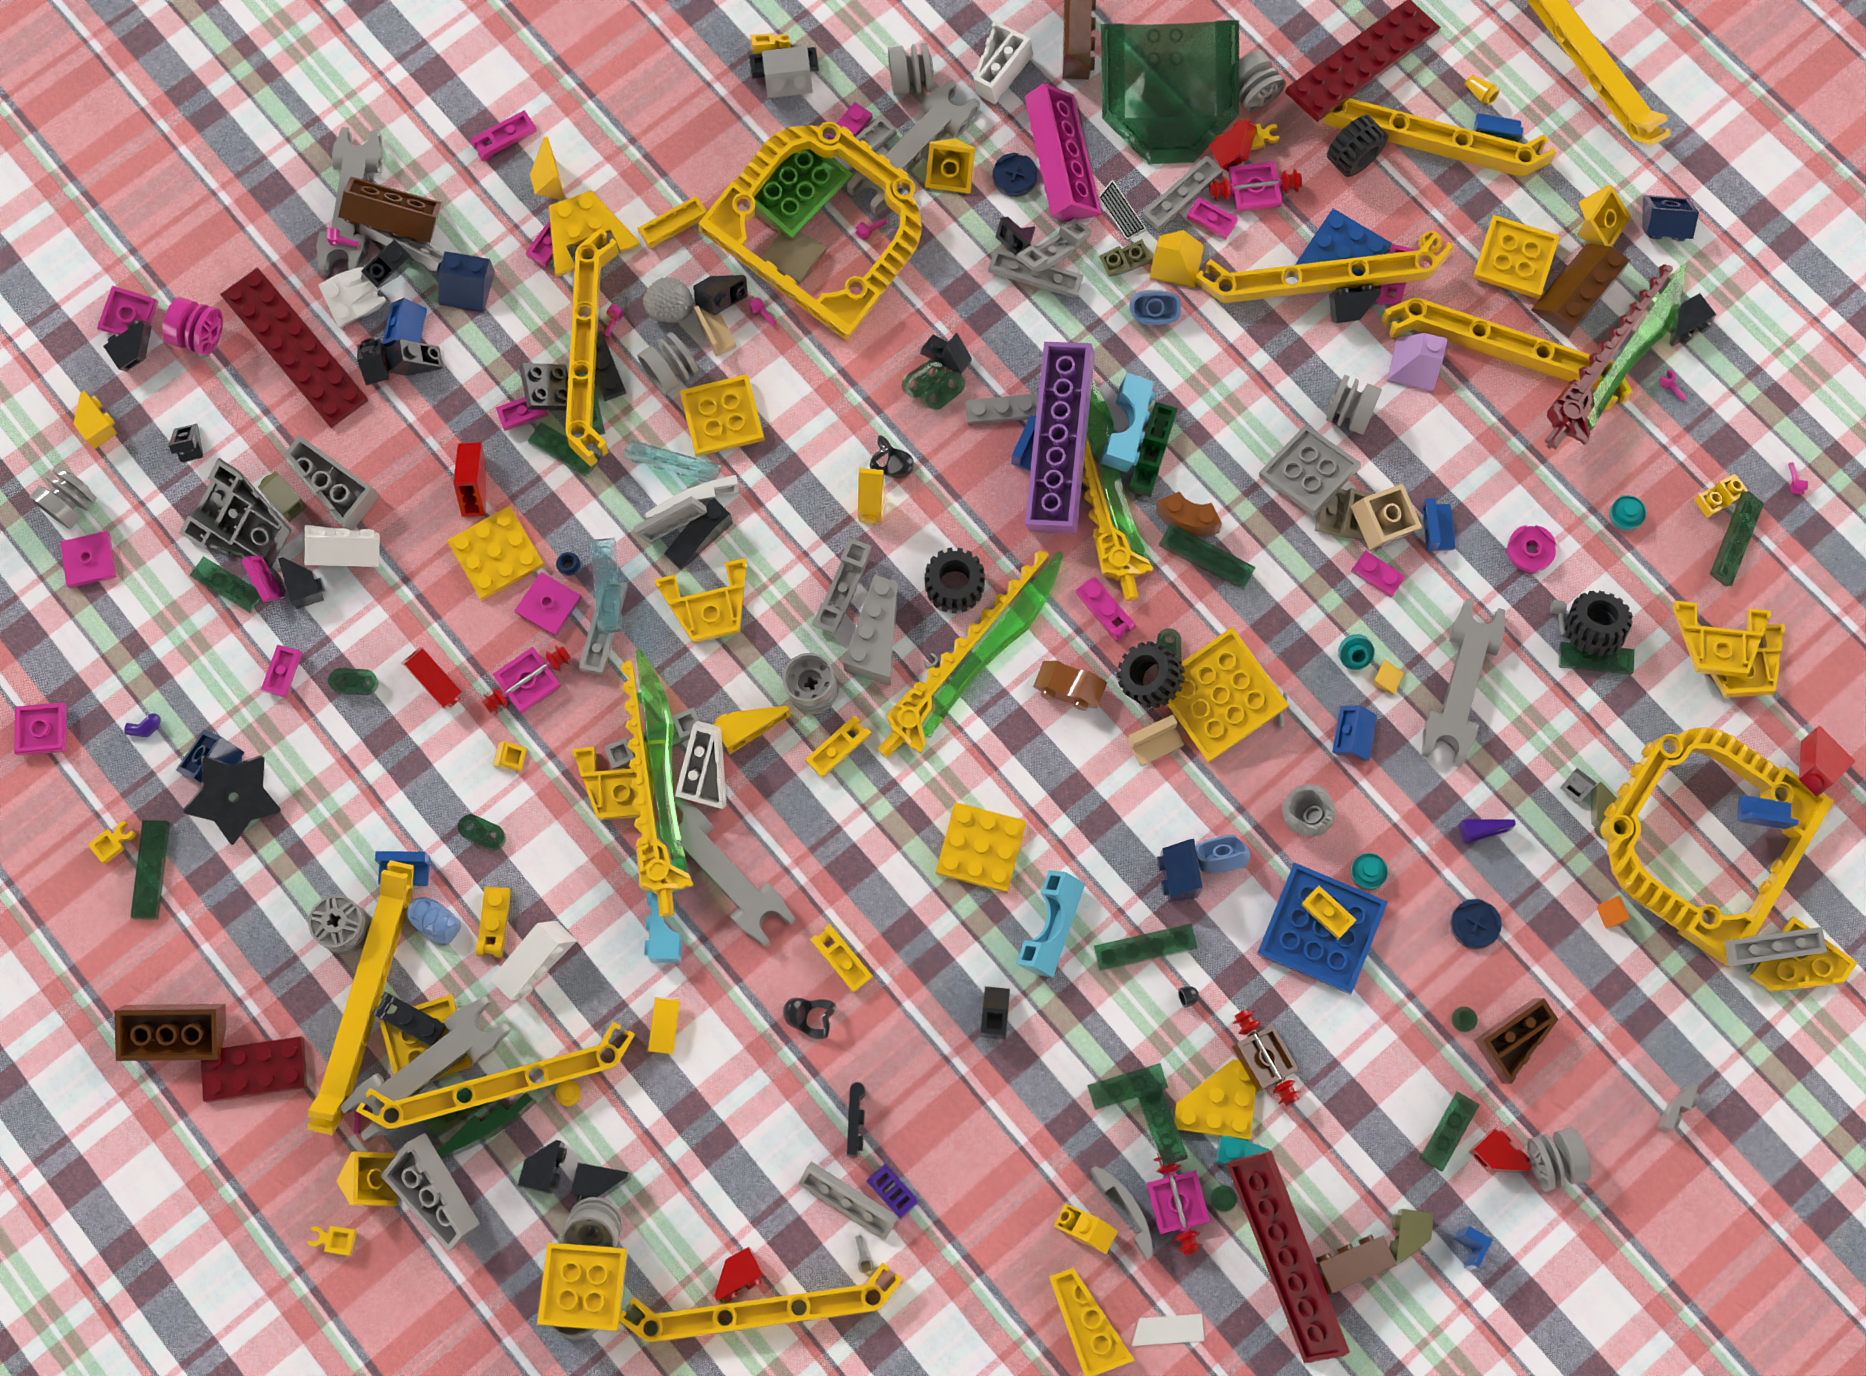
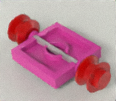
[1209,161,1302,212]
[482,645,571,714]
[1146,1149,1210,1256]

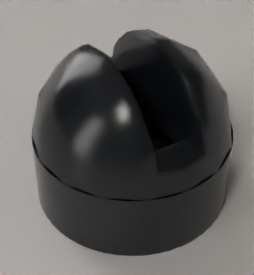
[1178,986,1199,1008]

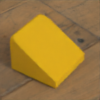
[1372,660,1404,695]
[493,741,527,772]

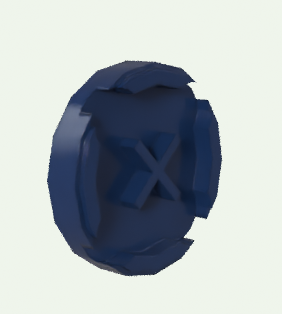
[992,153,1038,197]
[1450,899,1502,949]

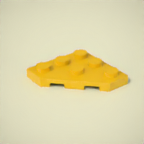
[1749,916,1858,992]
[1173,1059,1256,1140]

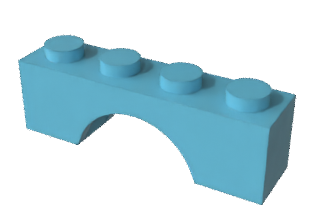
[1100,372,1155,473]
[644,860,686,963]
[1016,870,1085,977]

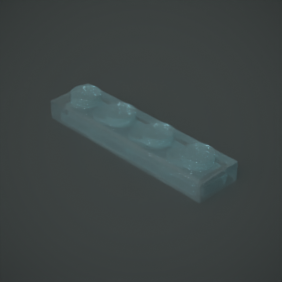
[623,440,722,483]
[591,537,623,634]

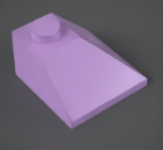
[1387,333,1448,392]

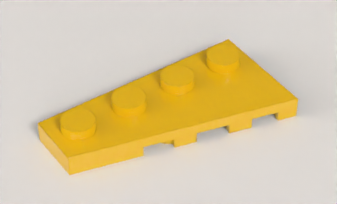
[1049,1268,1135,1376]

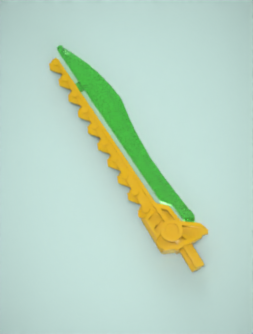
[1082,378,1153,602]
[877,550,1063,759]
[620,649,693,918]

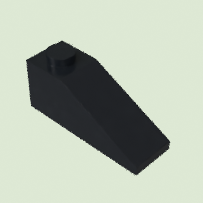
[664,498,733,571]

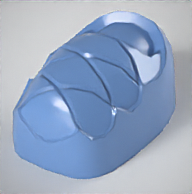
[1129,290,1181,325]
[1196,835,1250,873]
[407,897,461,945]

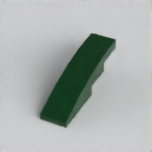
[1128,402,1178,497]
[437,1092,537,1158]

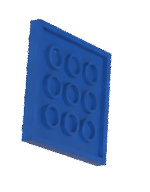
[1256,862,1388,995]

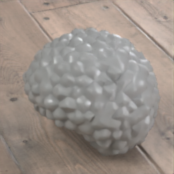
[643,277,694,323]
[1282,784,1336,837]

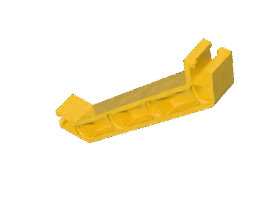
[1526,0,1671,146]
[1322,98,1556,177]
[566,228,619,467]
[1196,232,1454,303]
[1381,298,1633,411]
[307,860,414,1136]
[356,1021,635,1129]
[620,1262,904,1342]

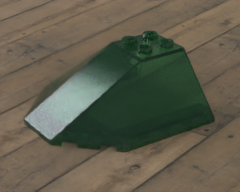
[1101,20,1239,164]

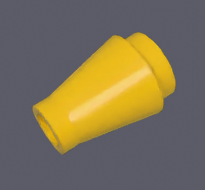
[1465,75,1500,105]

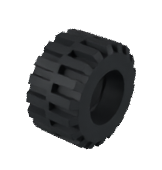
[1326,115,1388,177]
[924,547,985,614]
[1564,590,1633,656]
[1117,641,1185,708]

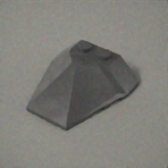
[179,458,292,568]

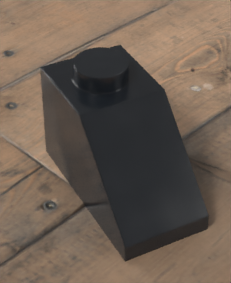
[278,557,325,609]
[571,1162,632,1201]

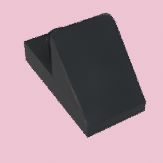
[995,216,1036,256]
[920,333,972,375]
[168,424,203,462]

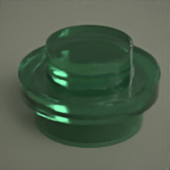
[1451,1006,1478,1032]
[1211,1185,1237,1212]

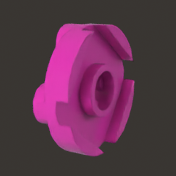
[1506,525,1556,574]

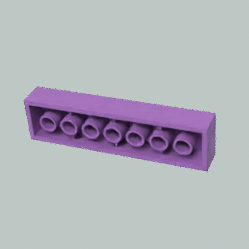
[1025,342,1095,534]

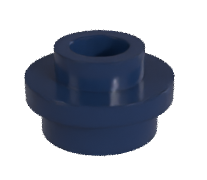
[556,552,580,576]

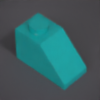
[1214,1135,1270,1167]

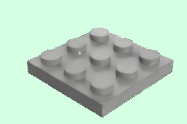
[1259,424,1361,516]

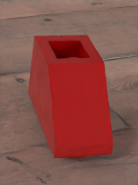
[1209,119,1257,171]
[1469,1128,1533,1173]
[714,1247,765,1303]

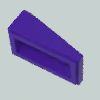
[1458,819,1516,843]
[866,1164,920,1220]

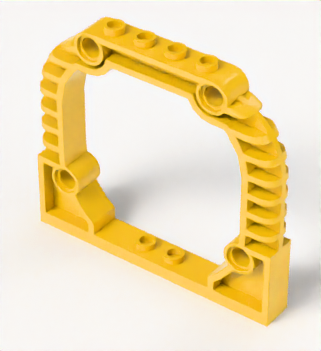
[698,121,922,341]
[1600,727,1834,967]

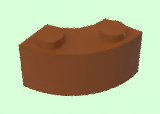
[1156,491,1222,537]
[1033,660,1107,711]

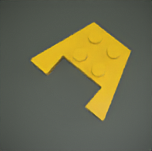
[549,190,640,278]
[654,558,747,644]
[1672,601,1771,678]
[1711,624,1785,698]
[572,741,669,820]

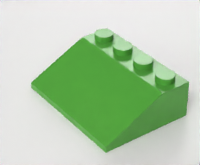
[743,149,853,239]

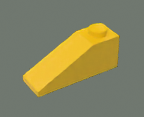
[858,468,885,525]
[712,705,791,755]

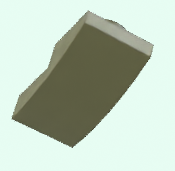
[1099,239,1153,277]

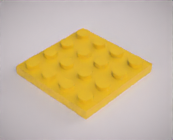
[1167,626,1290,763]

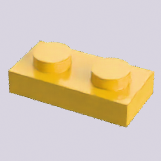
[1301,886,1356,939]

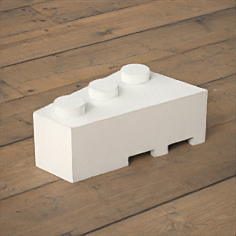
[974,20,1033,104]
[304,525,380,567]
[675,721,727,809]
[490,921,577,1000]

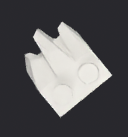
[318,267,387,327]

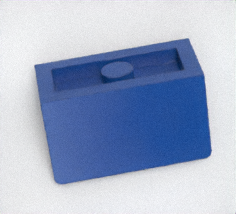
[1473,113,1523,143]
[382,298,427,348]
[1011,414,1036,471]
[1422,498,1456,551]
[1332,705,1377,761]
[1737,795,1799,829]
[375,851,431,886]
[1454,1226,1493,1270]

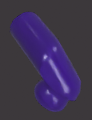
[124,713,161,737]

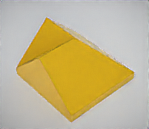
[530,137,565,200]
[925,138,975,194]
[1577,185,1631,247]
[1149,230,1204,288]
[336,1151,398,1206]

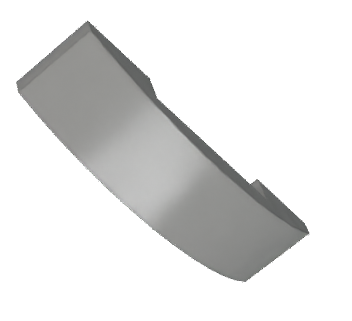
[1016,218,1092,271]
[812,537,872,634]
[604,707,700,770]
[1090,1166,1152,1261]

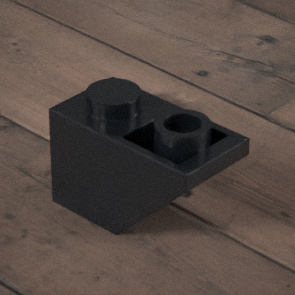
[361,239,415,289]
[693,275,748,316]
[1329,284,1381,323]
[1669,293,1717,347]
[103,320,152,372]
[357,338,389,385]
[385,339,443,376]
[980,986,1010,1040]
[518,1140,567,1194]

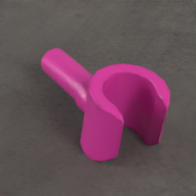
[855,219,887,240]
[326,228,359,248]
[749,298,776,326]
[604,304,623,338]
[1659,370,1687,401]
[1788,462,1808,494]
[354,1105,368,1134]

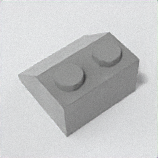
[762,46,813,98]

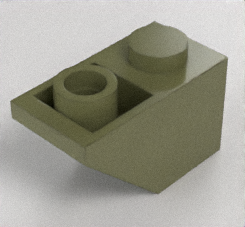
[258,471,307,522]
[1389,1209,1434,1264]

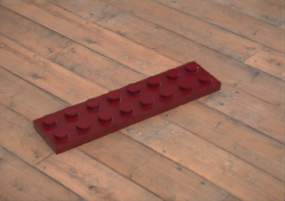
[1285,0,1441,122]
[220,267,369,428]
[1226,1150,1350,1363]

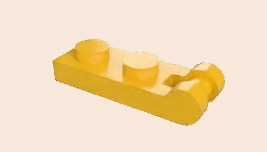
[805,716,872,779]
[476,887,511,958]
[810,924,873,994]

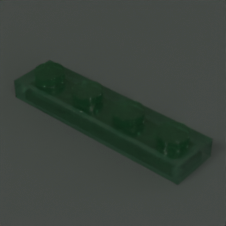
[1710,491,1764,586]
[1159,523,1256,590]
[130,820,170,920]
[1093,923,1198,972]

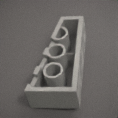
[284,435,380,530]
[843,575,898,685]
[381,1133,480,1251]

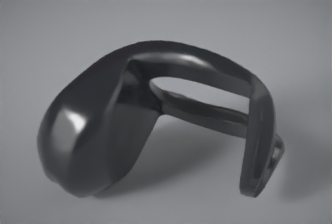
[870,435,914,478]
[783,997,836,1039]

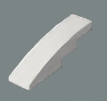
[645,475,740,520]

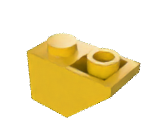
[73,391,117,449]
[1054,1203,1118,1254]

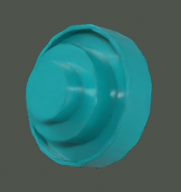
[1609,495,1647,531]
[1338,634,1375,670]
[1350,853,1388,890]

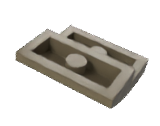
[762,231,827,285]
[1314,488,1372,540]

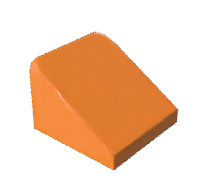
[1597,896,1630,929]

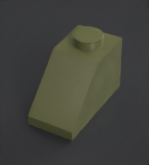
[1591,782,1620,840]

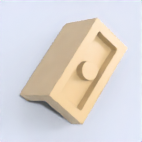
[694,306,737,357]
[1127,714,1184,766]

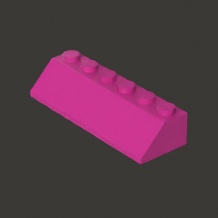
[1024,83,1102,222]

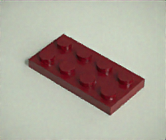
[201,1036,308,1103]

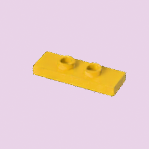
[637,196,707,249]

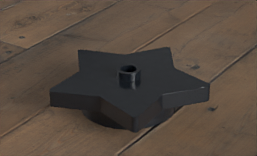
[183,755,281,845]

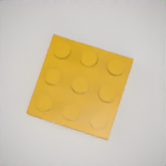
[1472,215,1560,299]
[679,374,765,457]
[447,505,545,601]
[935,802,1027,893]
[378,994,474,1080]
[537,1242,627,1331]

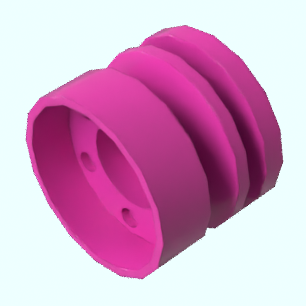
[162,297,223,355]

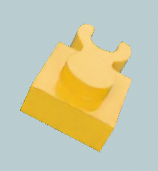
[750,33,790,54]
[1251,123,1280,150]
[87,821,137,865]
[307,1225,357,1256]

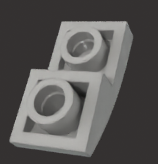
[1656,1084,1699,1132]

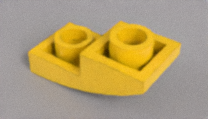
[1693,474,1749,518]
[648,997,680,1054]

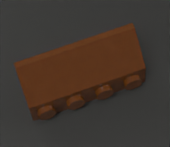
[1062,0,1096,80]
[338,177,442,243]
[1531,244,1630,338]
[114,1004,226,1061]

